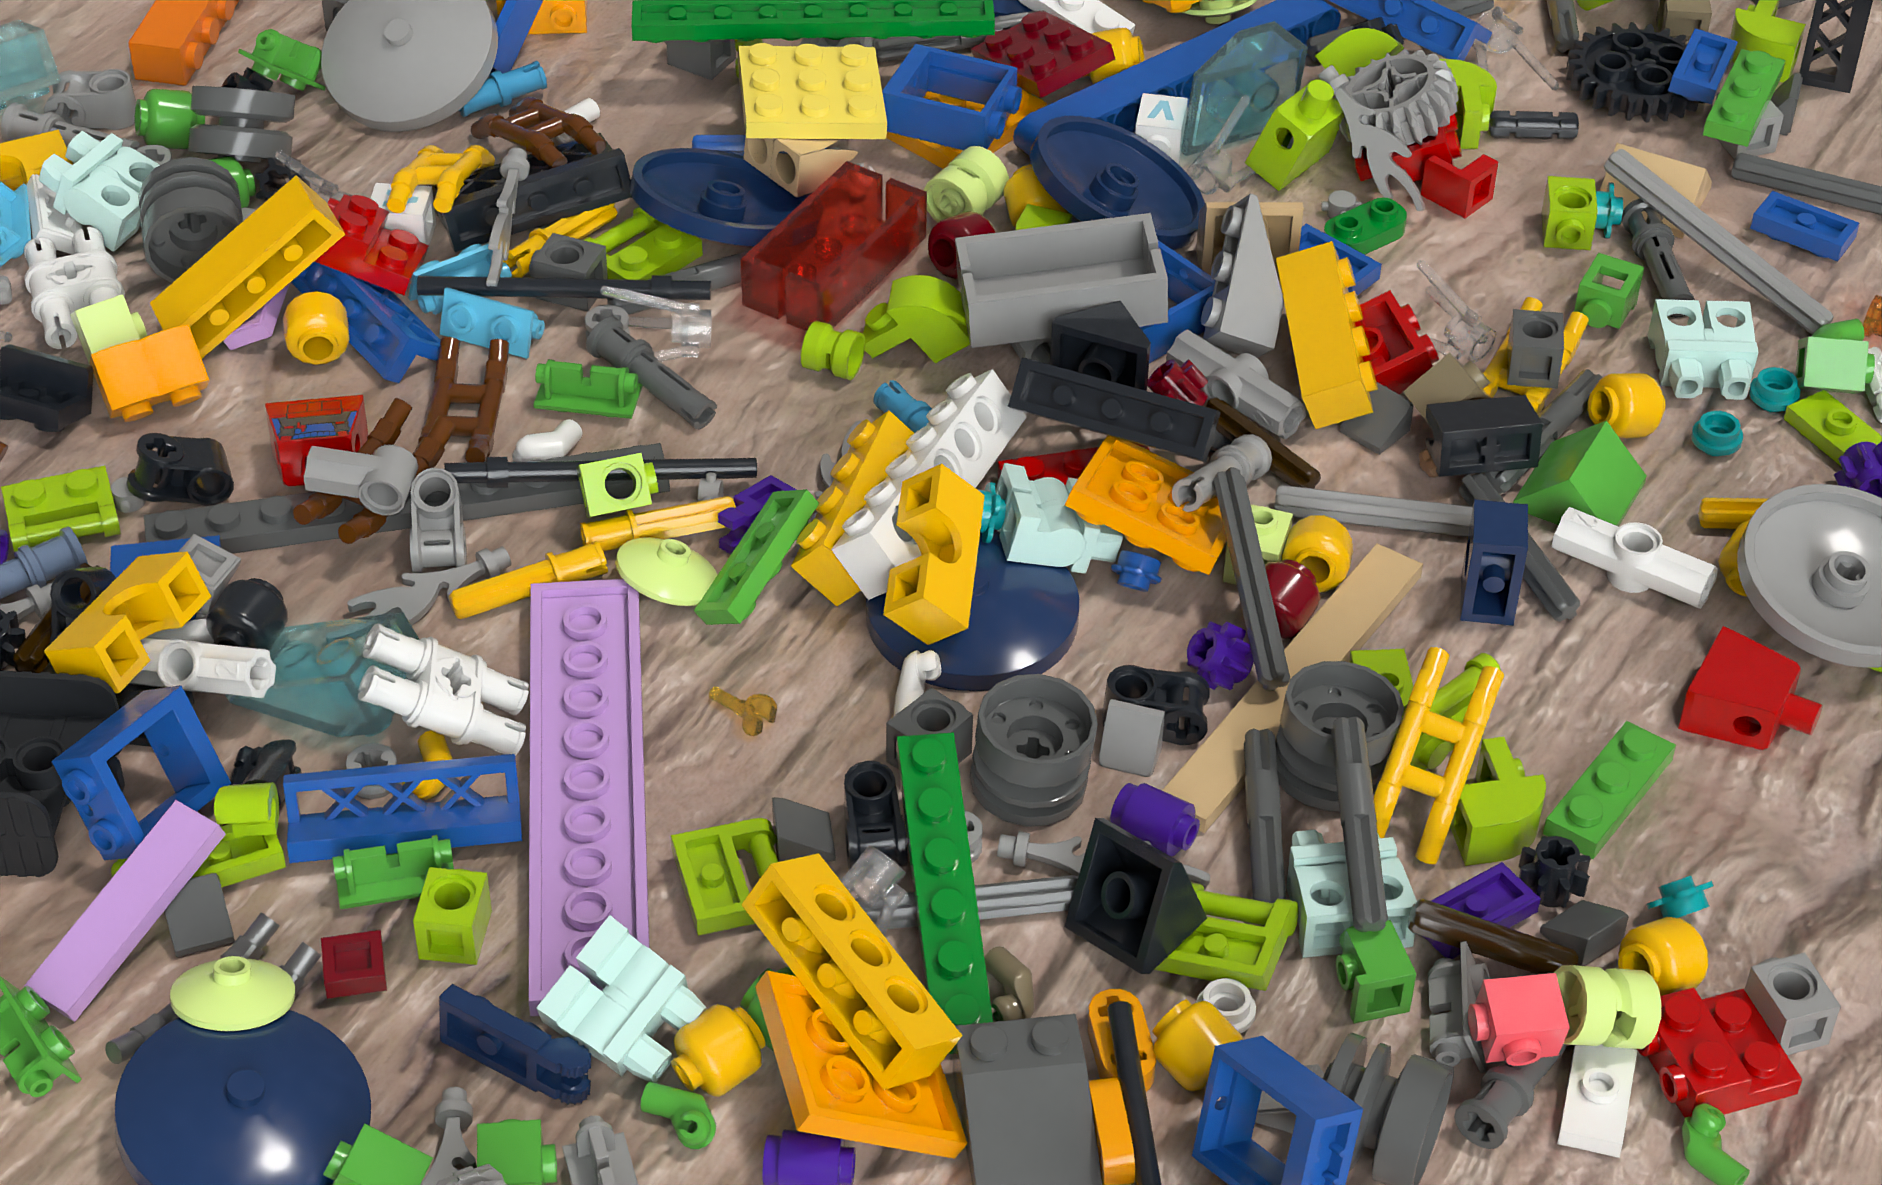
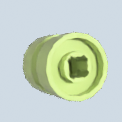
[923,146,1009,222]
[1554,965,1661,1049]

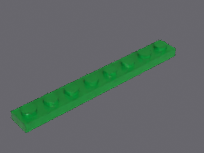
[631,0,995,43]

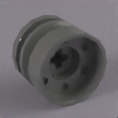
[138,157,243,283]
[1275,661,1404,811]
[970,674,1098,827]
[1323,1033,1454,1185]

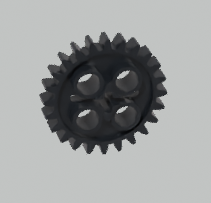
[1566,22,1705,123]

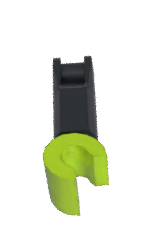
[214,739,302,837]

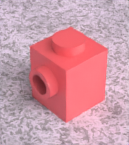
[1468,973,1570,1066]

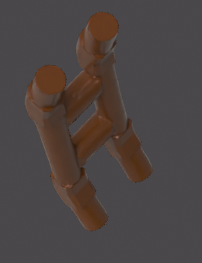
[471,97,607,169]
[415,337,509,463]
[293,398,456,544]

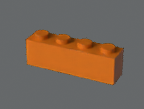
[128,0,239,86]

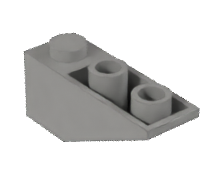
[1201,193,1284,358]

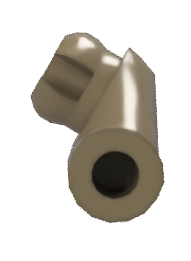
[985,946,1035,1022]

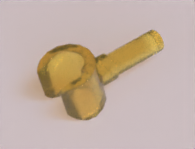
[709,686,777,736]

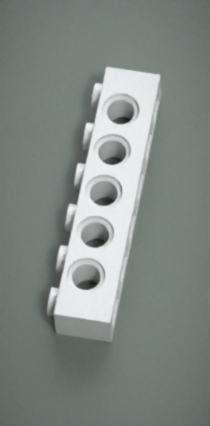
[831,369,1026,600]

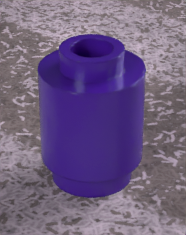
[1110,783,1200,857]
[762,1129,856,1185]

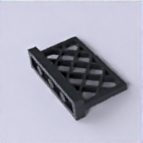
[427,133,632,252]
[1008,357,1232,463]

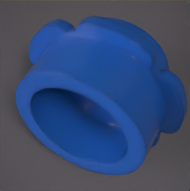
[1111,550,1162,592]

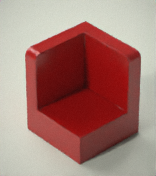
[1421,154,1499,219]

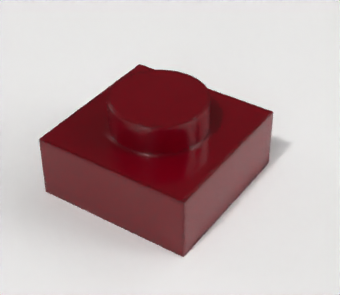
[321,930,387,999]

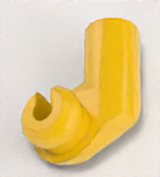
[401,730,453,800]

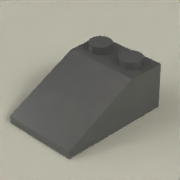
[953,1014,1102,1185]

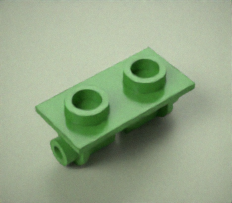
[238,29,326,91]
[533,359,643,419]
[332,835,454,910]
[0,976,82,1097]

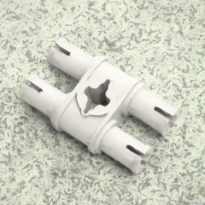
[24,227,125,349]
[358,623,529,756]

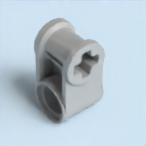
[44,69,136,130]
[410,468,467,573]

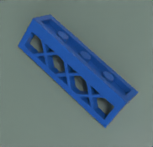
[1328,0,1492,61]
[291,262,441,383]
[283,754,522,863]

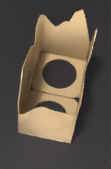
[744,137,859,197]

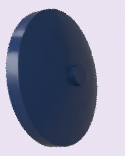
[1030,116,1205,250]
[629,148,819,247]
[866,529,1080,691]
[114,1010,371,1185]

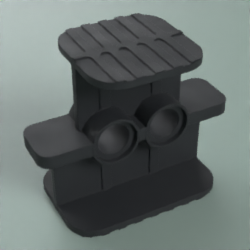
[0,670,125,877]

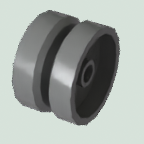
[188,86,295,163]

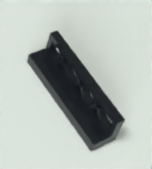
[1799,0,1873,93]

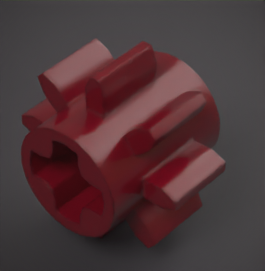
[1147,359,1208,406]

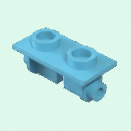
[0,181,31,267]
[408,244,512,315]
[439,288,545,359]

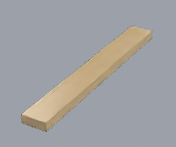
[1162,543,1423,833]

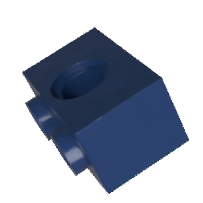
[1460,499,1528,626]

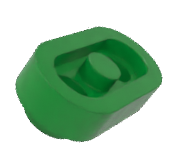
[1324,197,1407,255]

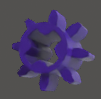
[1834,442,1882,498]
[1187,621,1254,690]

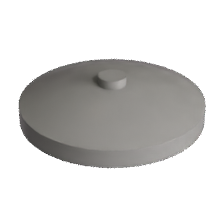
[321,0,498,132]
[1737,484,1882,668]

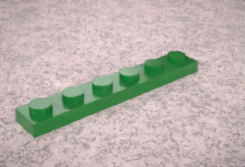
[896,732,993,1055]

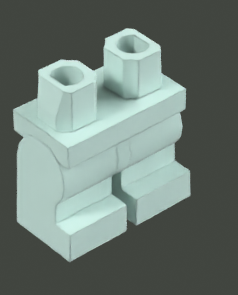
[39,131,160,252]
[1647,299,1759,400]
[995,463,1123,574]
[1286,830,1417,958]
[536,915,707,1083]

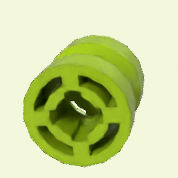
[801,321,865,381]

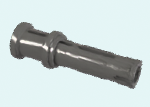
[1621,198,1695,318]
[586,317,717,429]
[1454,1044,1568,1149]

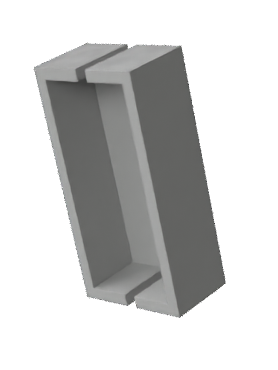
[955,213,1168,348]

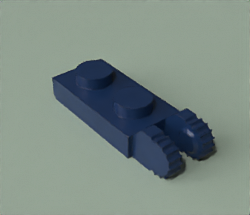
[439,983,591,1105]

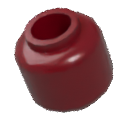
[928,211,996,279]
[1240,559,1321,639]

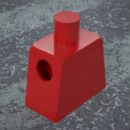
[1678,626,1823,750]

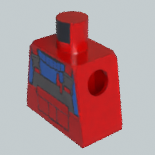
[265,395,368,487]

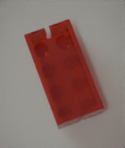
[740,161,927,331]

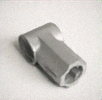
[304,445,418,515]

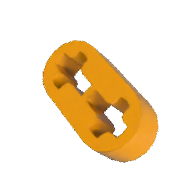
[1088,989,1156,1092]
[1089,1078,1135,1185]

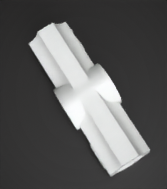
[1552,507,1718,609]
[129,637,276,698]

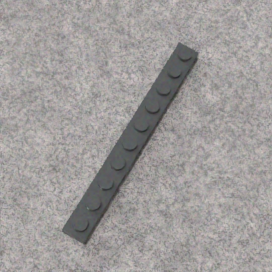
[144,443,670,554]

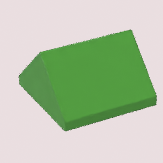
[1513,420,1647,527]

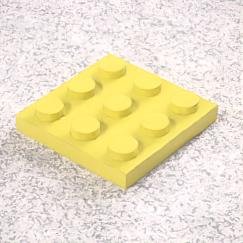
[738,43,887,139]

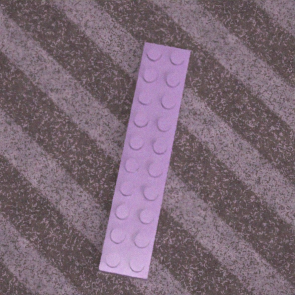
[529,579,650,1016]

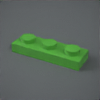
[1703,49,1786,147]
[694,489,819,625]
[1543,721,1676,859]

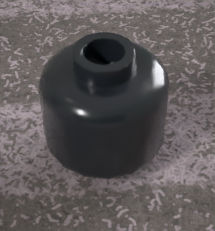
[206,578,288,650]

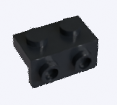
[0,344,94,432]

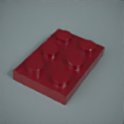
[971,11,1115,98]

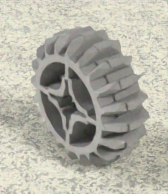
[1337,49,1459,150]

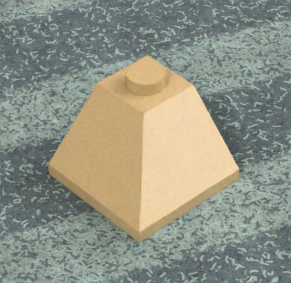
[1196,202,1304,285]

